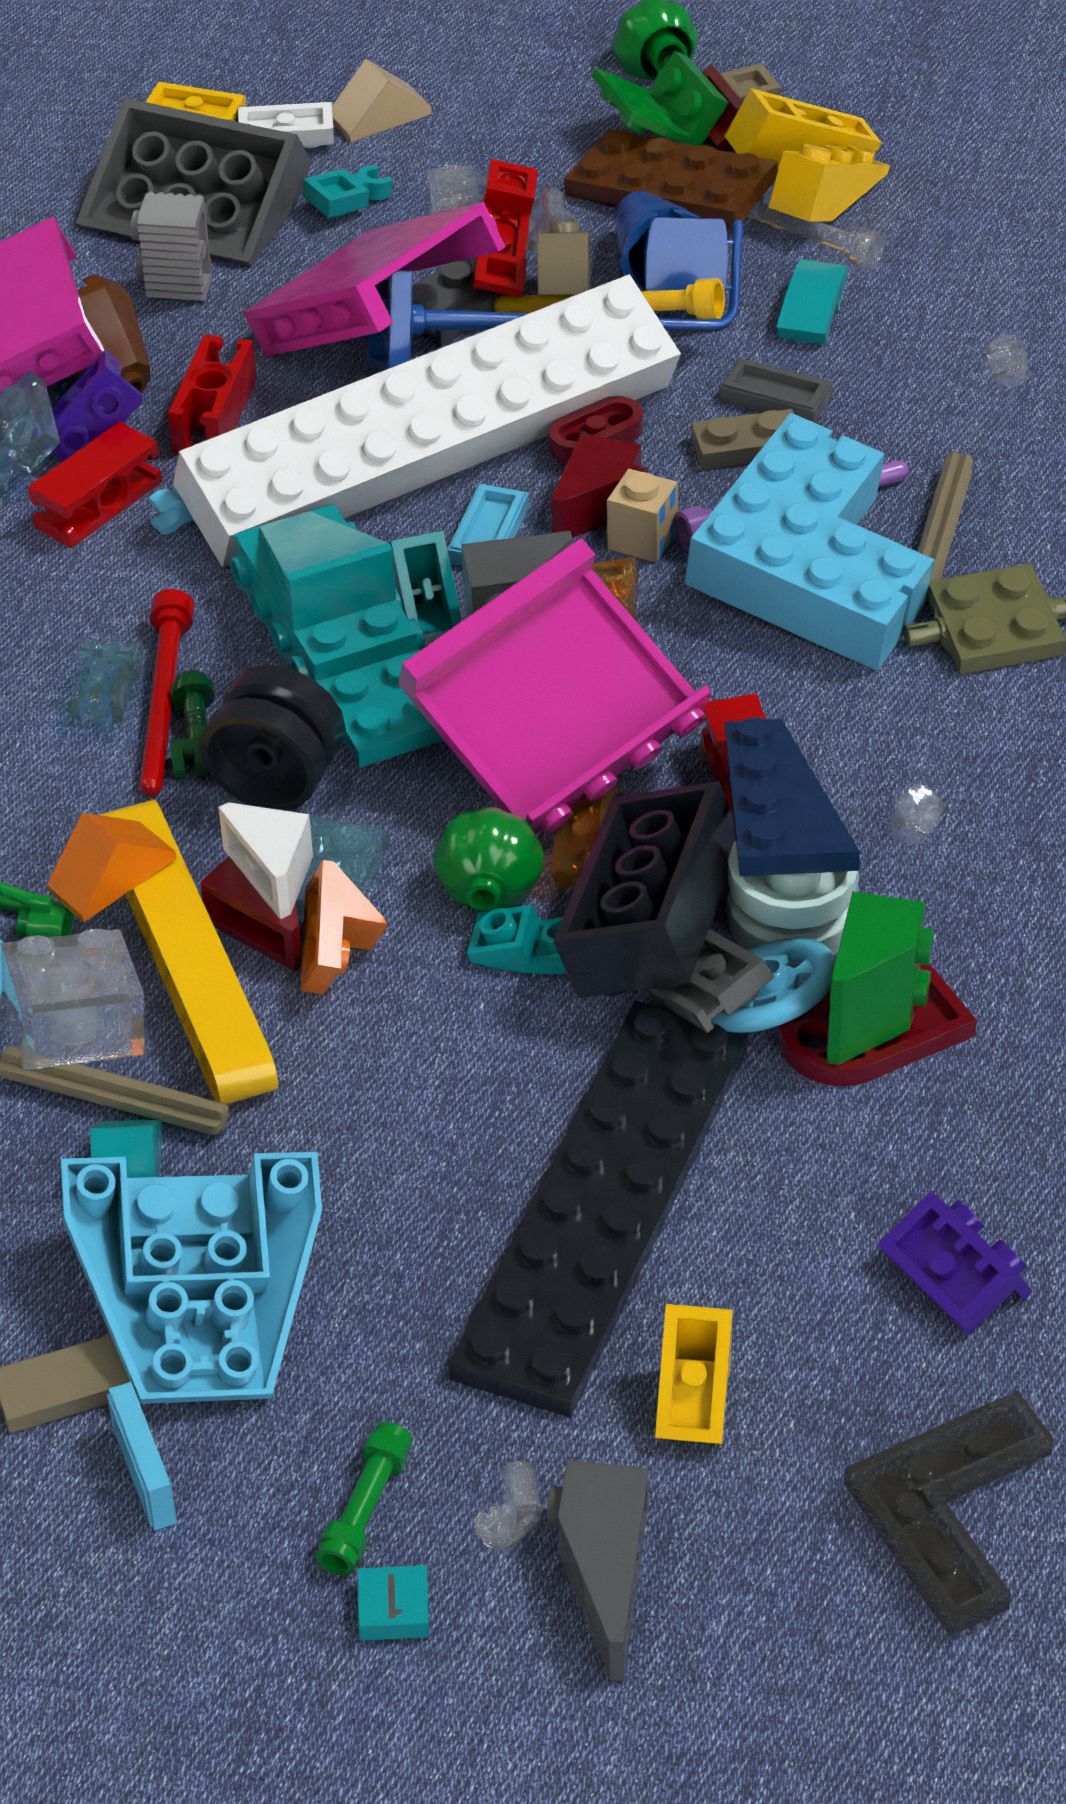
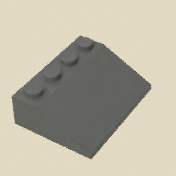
[75,98,312,267]

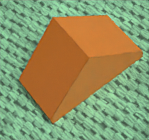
[47,813,177,922]

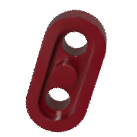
[549,396,643,464]

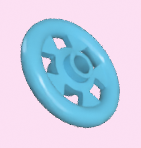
[710,938,836,1033]

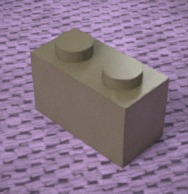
[538,220,591,295]

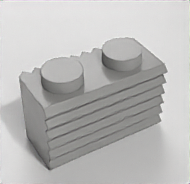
[131,191,212,302]

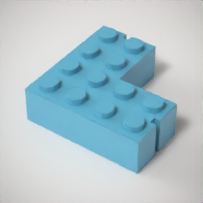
[684,412,935,671]

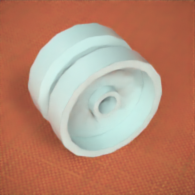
[727,841,859,966]

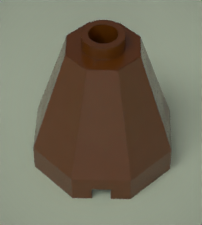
[68,274,150,393]

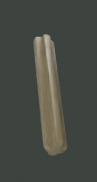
[917,451,973,602]
[0,1046,229,1136]

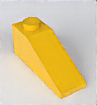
[725,88,882,169]

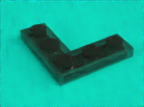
[843,1390,1054,1637]

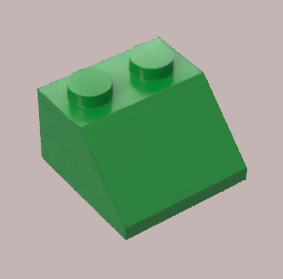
[827,891,934,1065]

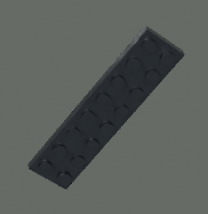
[448,1000,749,1418]

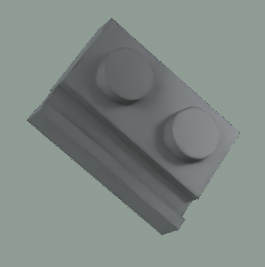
[413,260,509,347]
[646,929,775,1033]

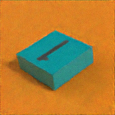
[358,1565,429,1641]

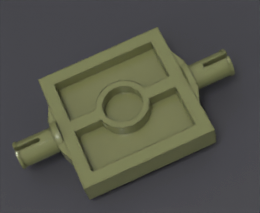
[903,563,1066,675]

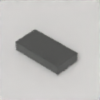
[719,358,833,423]

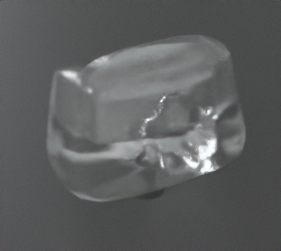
[985,334,1029,387]
[890,784,945,845]

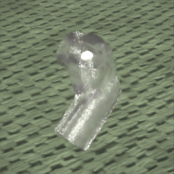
[474,1461,542,1550]

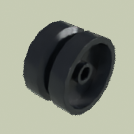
[199,664,346,811]

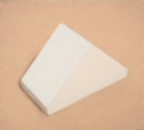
[218,802,313,920]

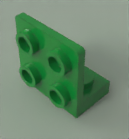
[591,51,729,146]

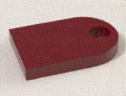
[779,963,977,1086]

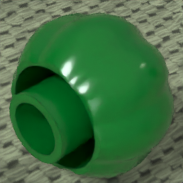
[612,0,698,80]
[433,807,545,912]

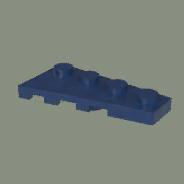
[724,717,860,877]

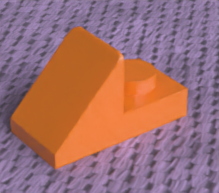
[300,860,387,995]

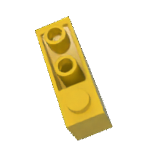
[768,144,890,222]

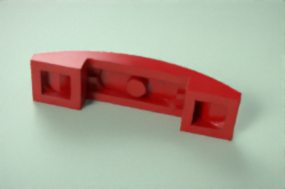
[472,159,538,298]

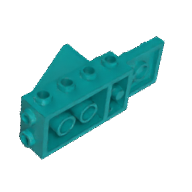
[230,504,444,768]

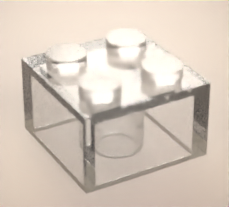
[1,929,145,1070]

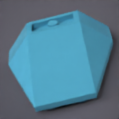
[60,1152,322,1404]

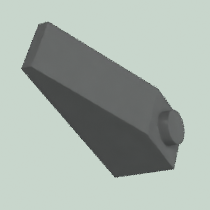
[547,1460,649,1682]

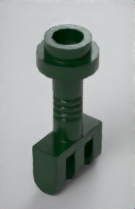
[170,670,215,780]

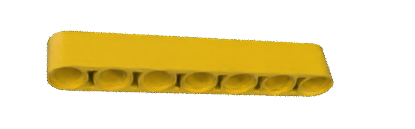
[99,799,279,1105]

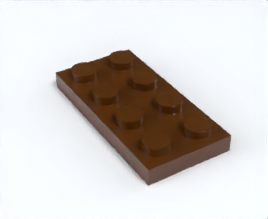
[564,130,778,228]

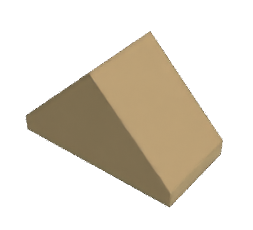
[332,59,432,143]

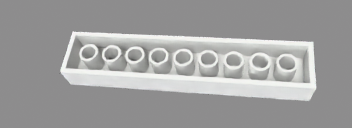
[173,274,681,568]

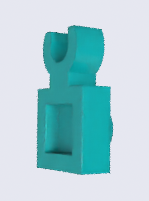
[302,165,393,218]

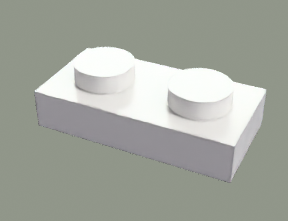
[238,102,334,148]

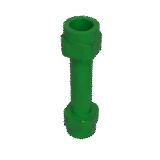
[316,1422,413,1576]

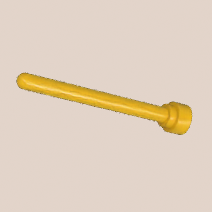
[493,278,725,320]

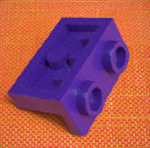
[38,349,143,462]
[877,1190,1033,1335]

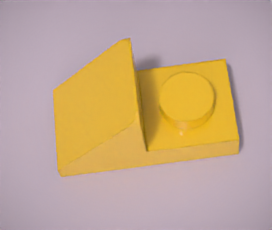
[655,1304,733,1444]

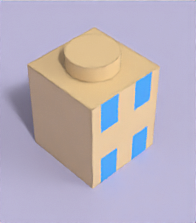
[607,469,678,563]

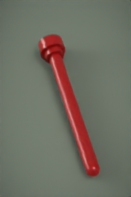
[140,589,195,797]

